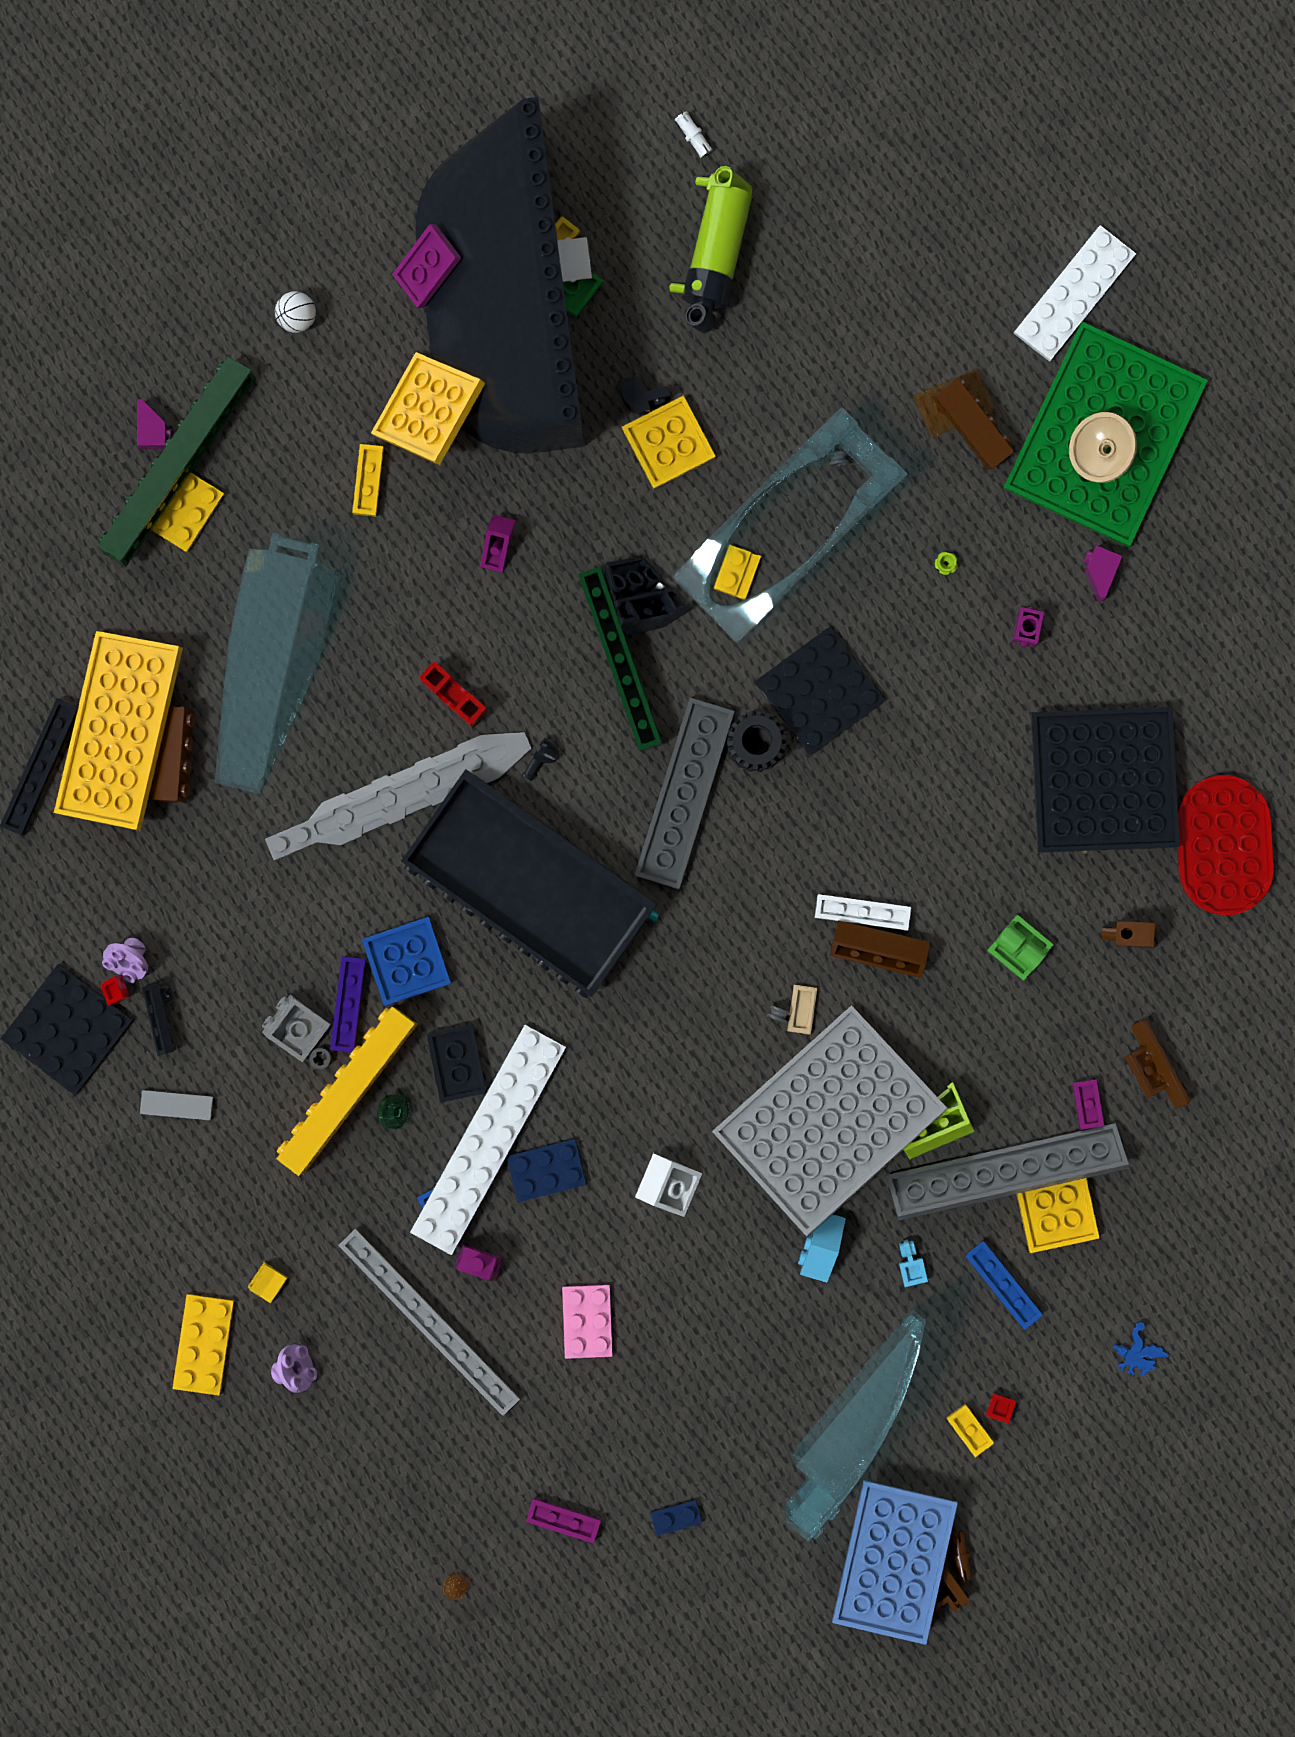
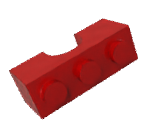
[419,661,487,728]

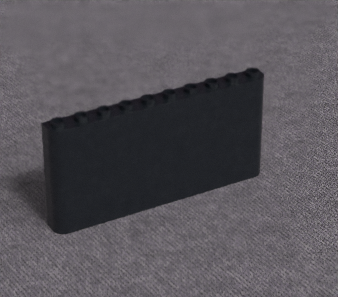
[401,769,658,998]

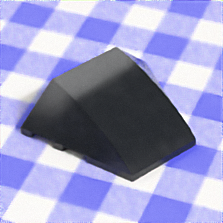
[605,556,693,636]

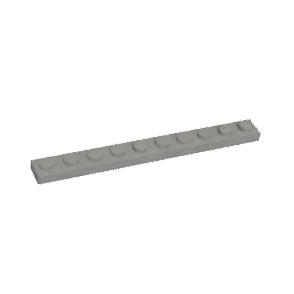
[338,1229,520,1416]

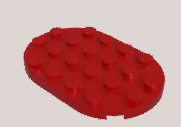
[1177,775,1273,916]

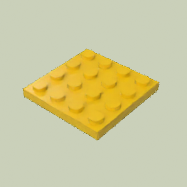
[371,353,485,465]

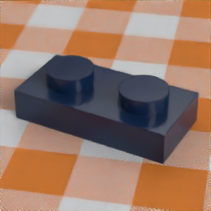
[650,1499,702,1536]

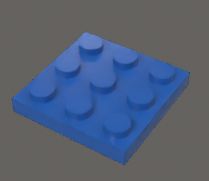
[362,917,451,1006]

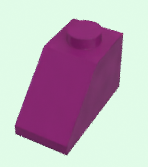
[137,399,173,450]
[480,514,516,573]
[1083,545,1122,602]

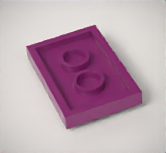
[392,224,461,308]

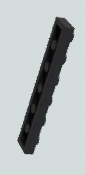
[0,698,78,836]

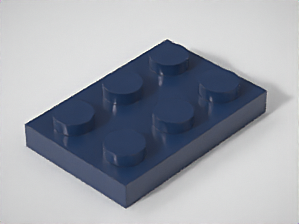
[506,1139,586,1202]

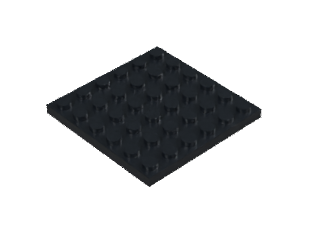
[1031,707,1180,853]

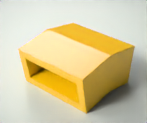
[248,1262,288,1303]

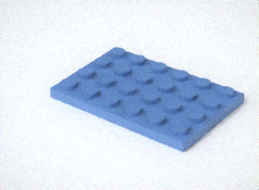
[832,1480,957,1645]

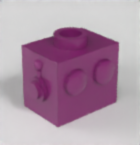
[1011,607,1044,648]

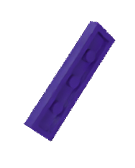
[330,956,366,1052]

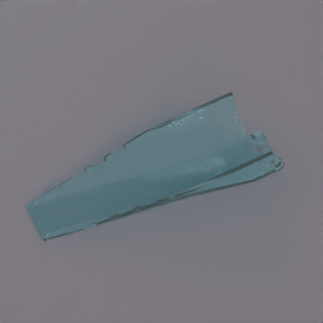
[214,532,342,794]

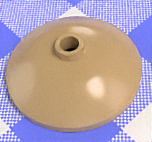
[1069,412,1137,483]

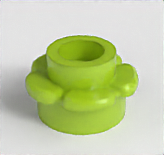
[935,552,958,575]

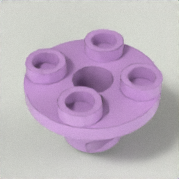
[102,938,148,983]
[271,1344,317,1393]

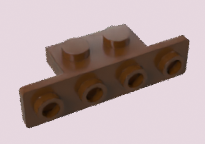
[1125,1020,1191,1109]

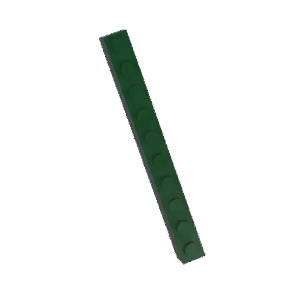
[98,356,255,568]

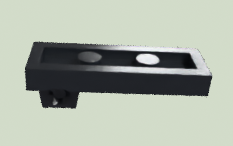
[142,983,174,1056]

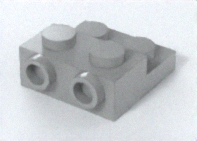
[262,995,331,1062]

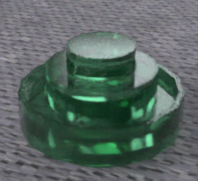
[377,1094,410,1130]

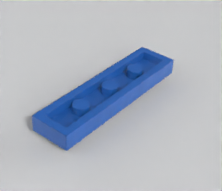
[964,1240,1043,1330]

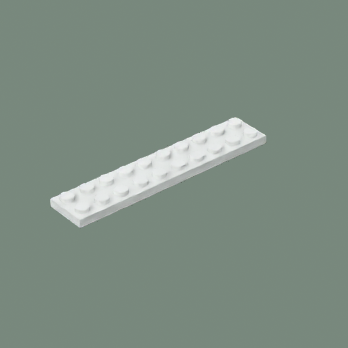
[410,1025,566,1255]

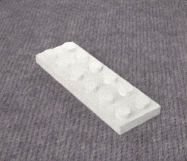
[1014,226,1136,362]

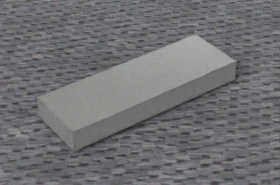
[140,1090,213,1120]

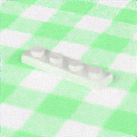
[815,894,911,931]

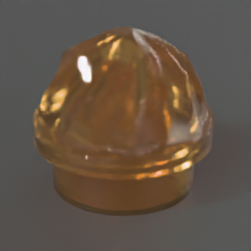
[442,1575,466,1600]

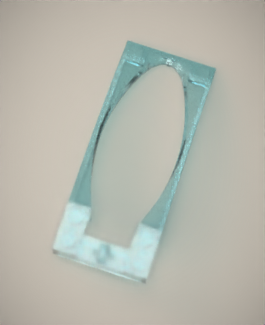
[672,407,908,644]
[782,1308,926,1542]

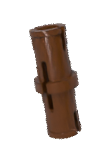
[950,1530,972,1581]

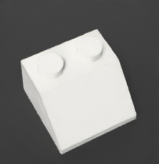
[635,1153,702,1217]

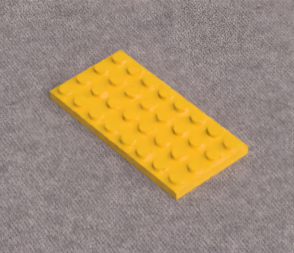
[54,631,183,831]

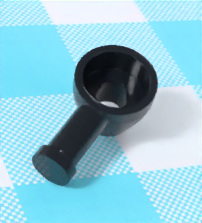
[522,738,559,781]

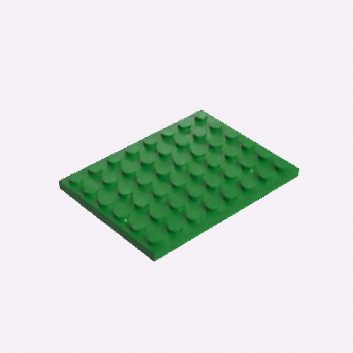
[1003,322,1208,548]

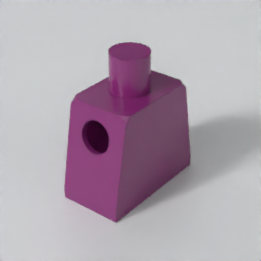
[454,1243,504,1281]

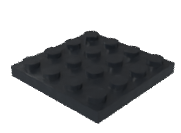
[755,627,885,756]
[0,964,133,1096]

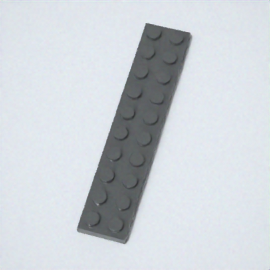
[886,1123,1129,1221]

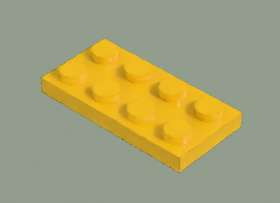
[173,1294,234,1395]

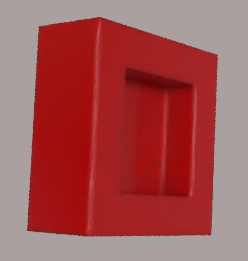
[100,975,130,1006]
[985,1393,1016,1424]

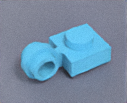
[899,1239,928,1287]

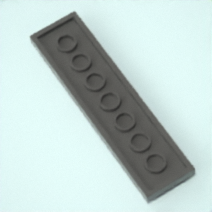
[634,698,734,890]

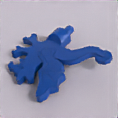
[1113,1322,1169,1376]

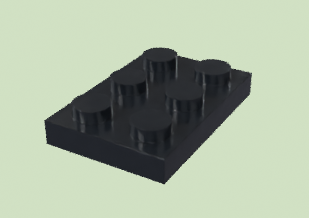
[427,1024,487,1103]

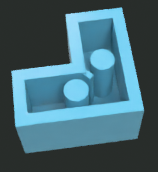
[798,1214,846,1283]

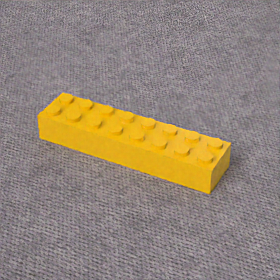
[276,1007,418,1176]

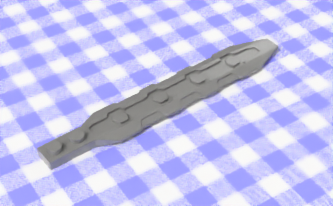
[265,732,531,861]

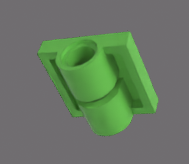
[987,915,1053,981]

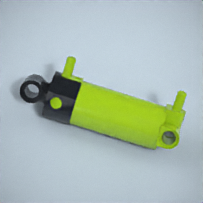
[669,166,752,333]

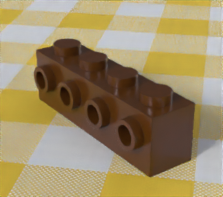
[931,378,1014,470]
[151,707,195,803]
[830,920,930,978]

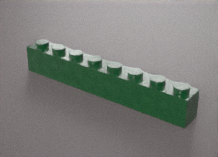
[578,566,663,753]

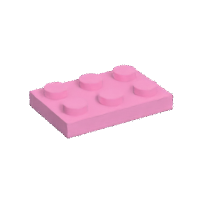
[562,1285,612,1359]

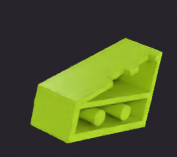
[904,1082,974,1159]

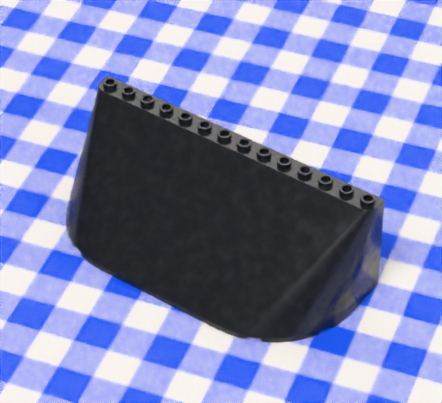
[415,97,583,454]

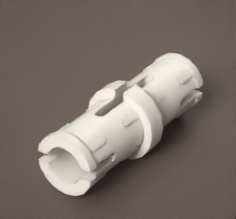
[675,111,713,158]

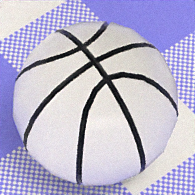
[275,291,316,333]

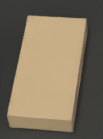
[787,985,817,1035]

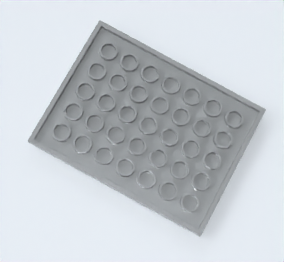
[712,1005,948,1237]

